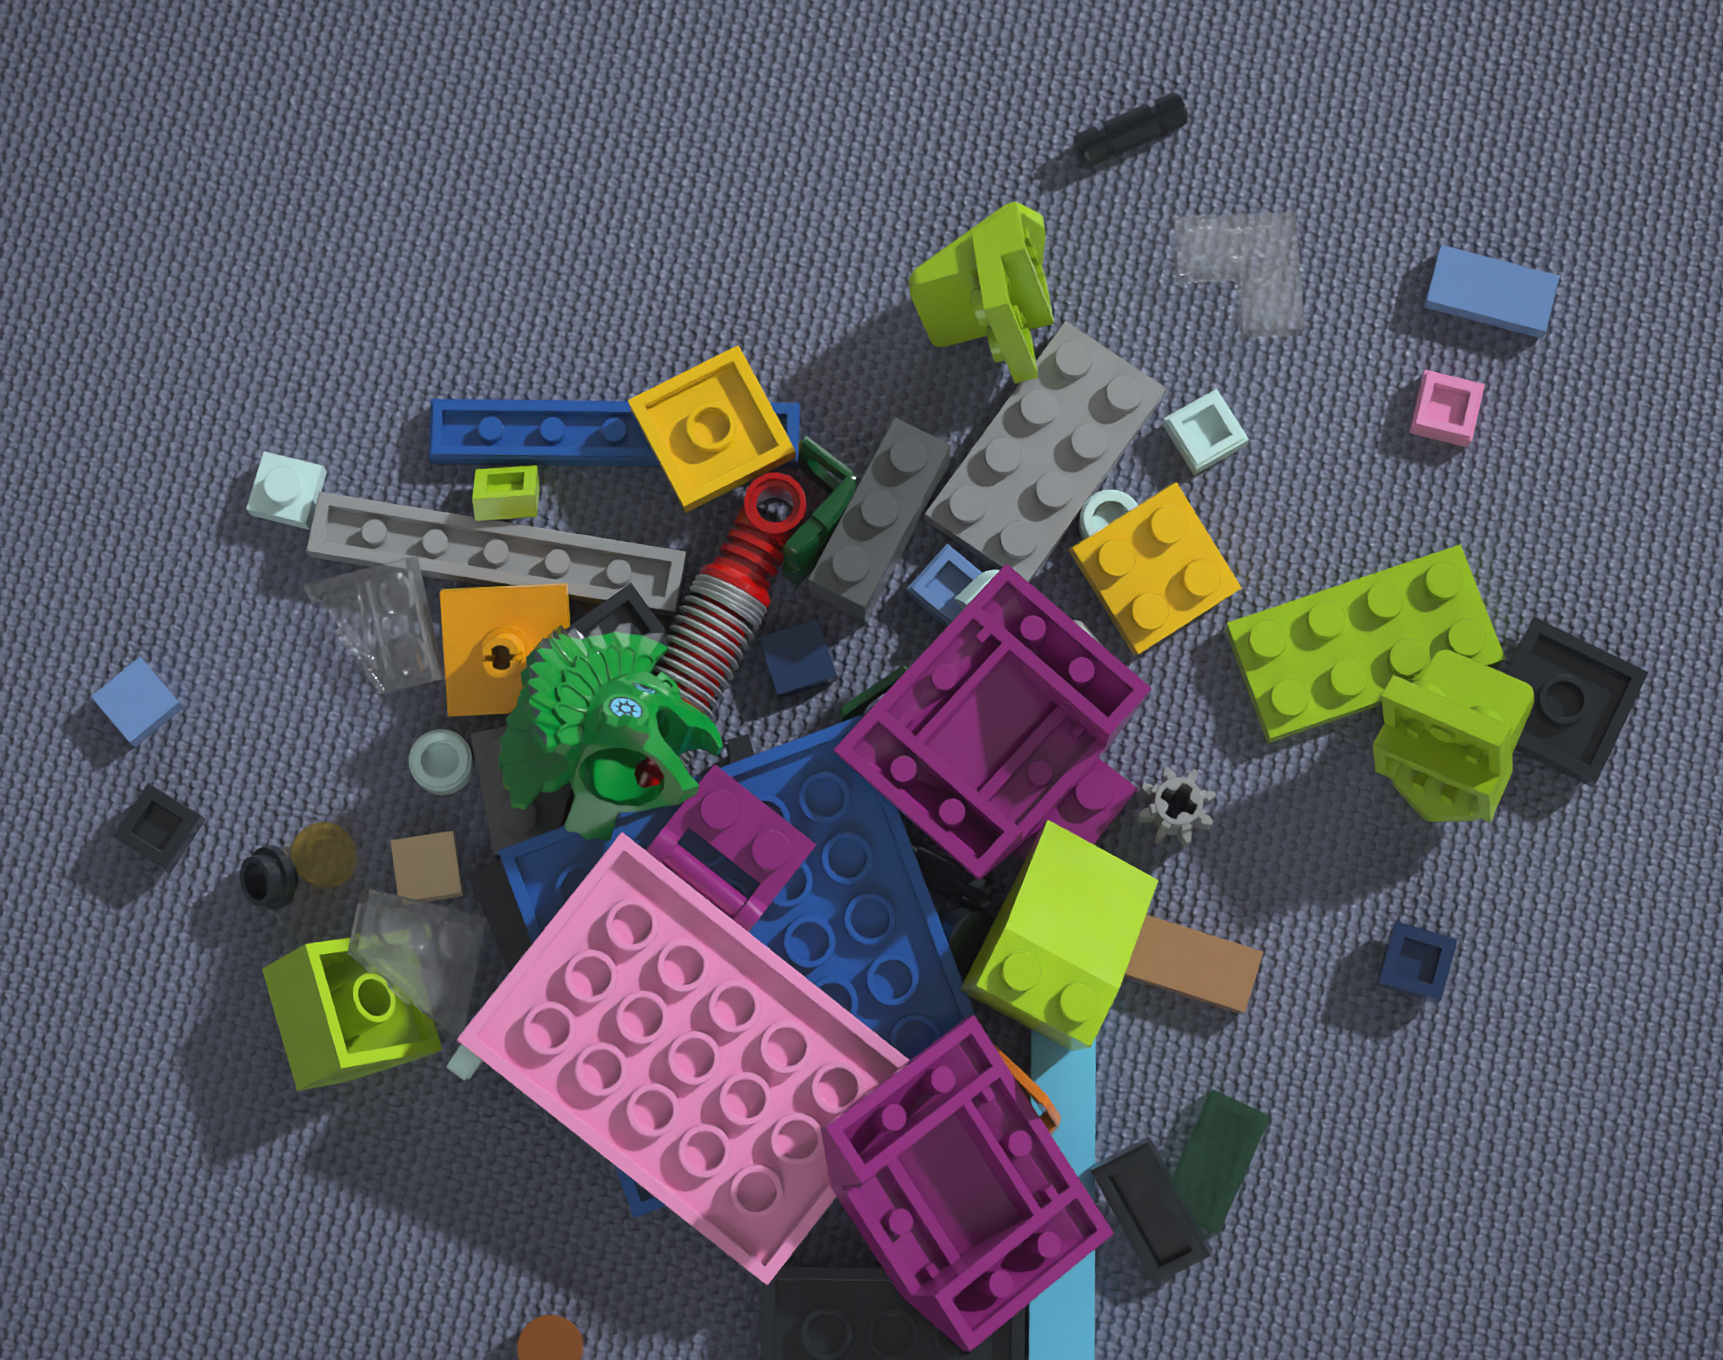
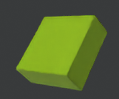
[472,465,540,521]

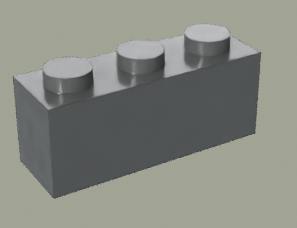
[809,418,951,625]

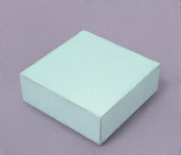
[1162,389,1249,475]

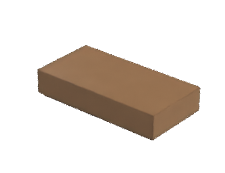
[1124,914,1263,1015]

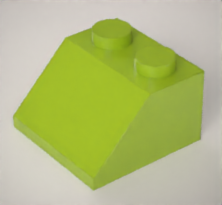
[262,929,442,1091]

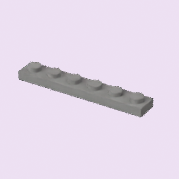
[306,492,687,617]

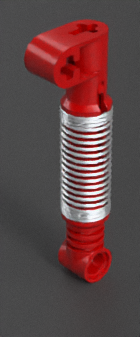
[634,472,806,788]

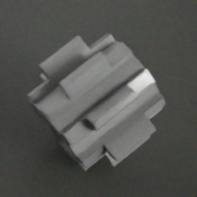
[1137,766,1216,847]

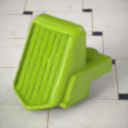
[908,202,1054,384]
[1372,650,1534,823]

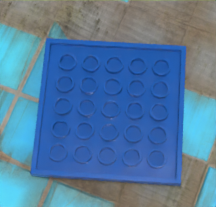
[498,715,976,1218]

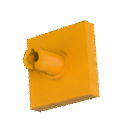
[440,583,570,717]

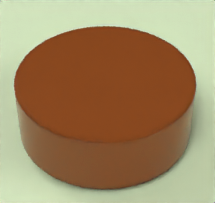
[517,1315,584,1360]

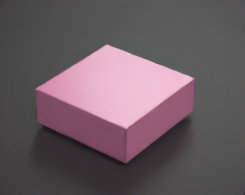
[1408,370,1485,448]

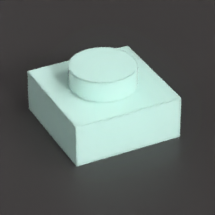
[246,451,327,530]

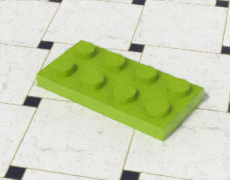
[1224,544,1506,744]

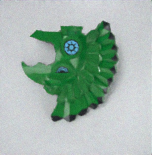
[498,623,723,841]

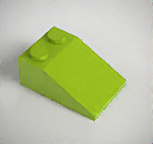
[960,820,1158,1051]

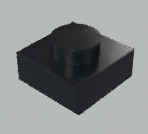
[113,783,206,873]

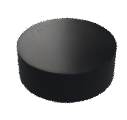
[941,907,995,974]

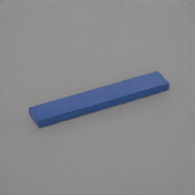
[428,399,800,468]

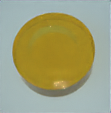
[291,822,358,888]

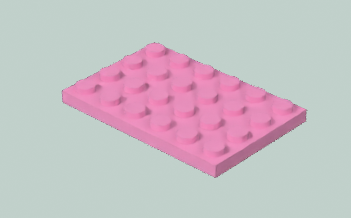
[457,832,910,1285]

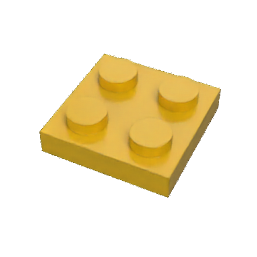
[628,345,796,513]
[1068,482,1242,655]

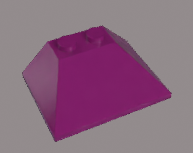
[834,563,1152,880]
[821,1015,1114,1351]

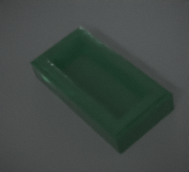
[1172,1089,1271,1236]

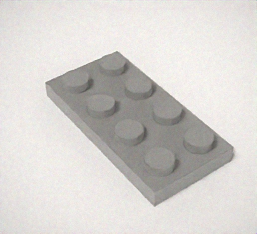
[924,321,1167,583]

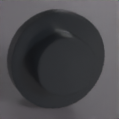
[240,845,298,910]

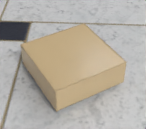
[390,831,464,906]

